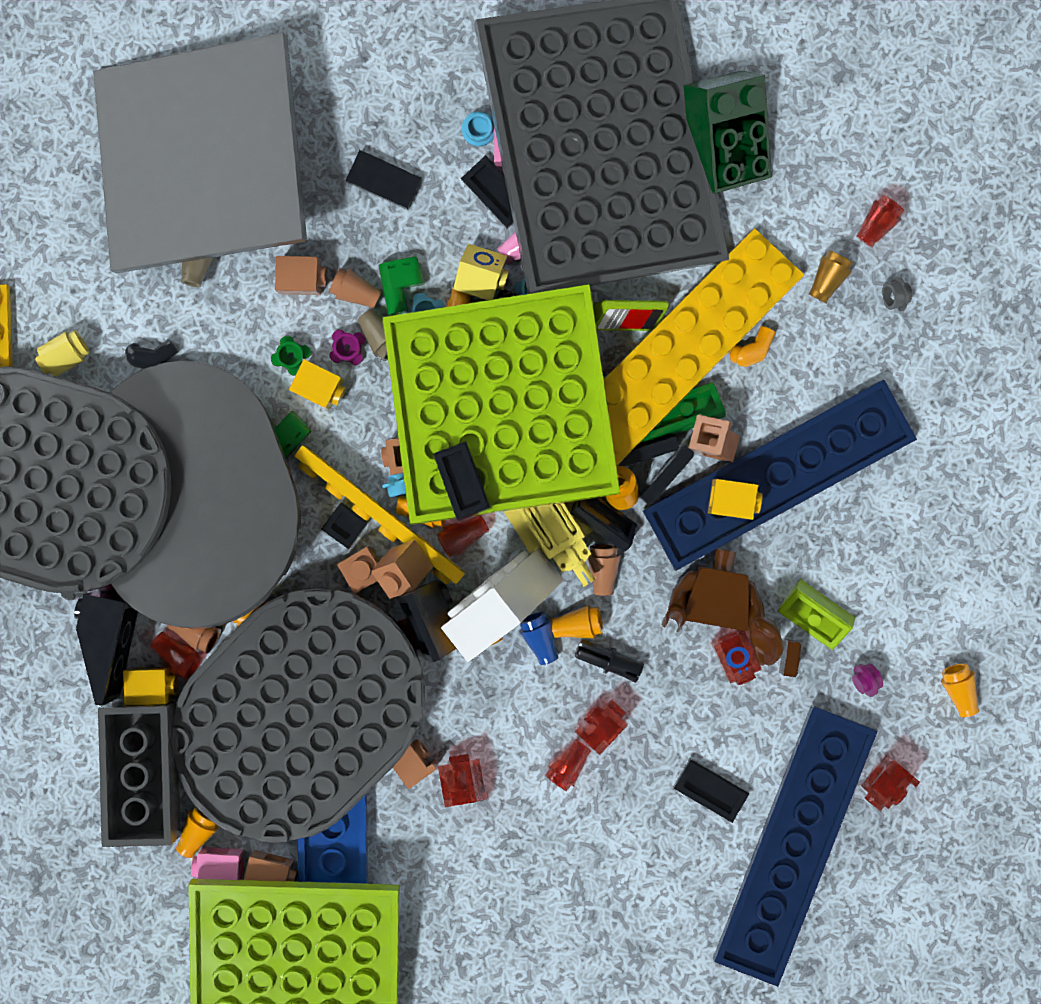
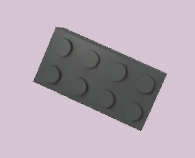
[98,701,180,847]

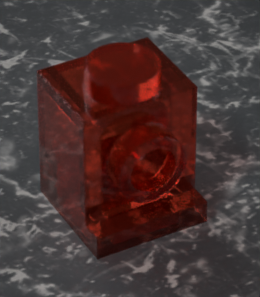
[574,699,628,755]
[438,754,489,807]
[861,755,920,812]

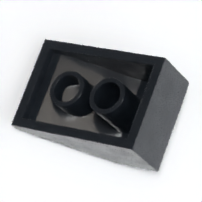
[397,580,457,662]
[74,590,138,706]

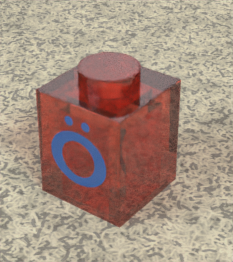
[710,630,762,685]

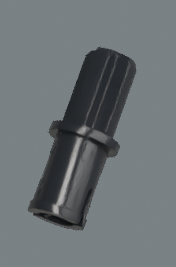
[575,640,644,683]

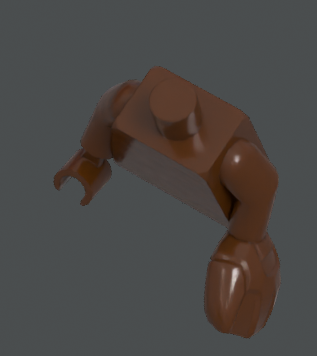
[661,549,784,666]

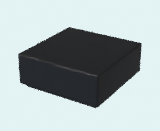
[321,502,369,549]

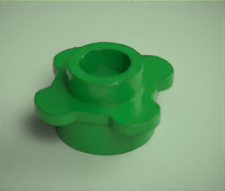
[271,336,311,376]

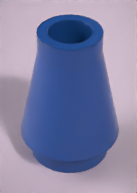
[519,612,559,665]

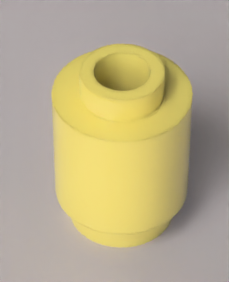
[35,330,90,377]

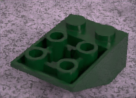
[683,71,772,194]

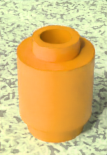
[605,466,640,510]

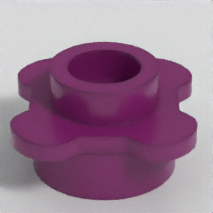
[329,330,365,366]

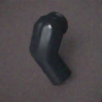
[125,339,179,369]

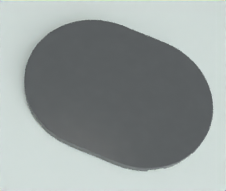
[109,361,301,629]
[0,367,171,593]
[171,588,425,843]

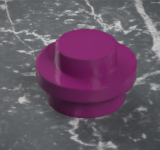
[852,663,883,697]

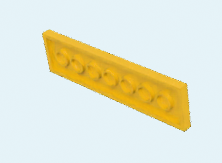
[604,228,804,466]

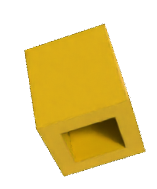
[289,359,346,410]
[708,479,762,520]
[123,666,178,705]

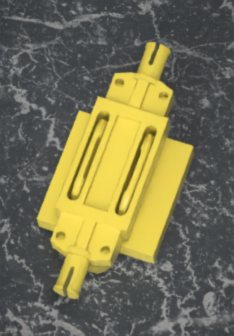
[504,501,596,587]

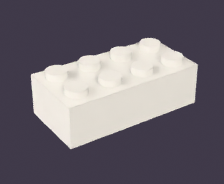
[441,547,564,662]

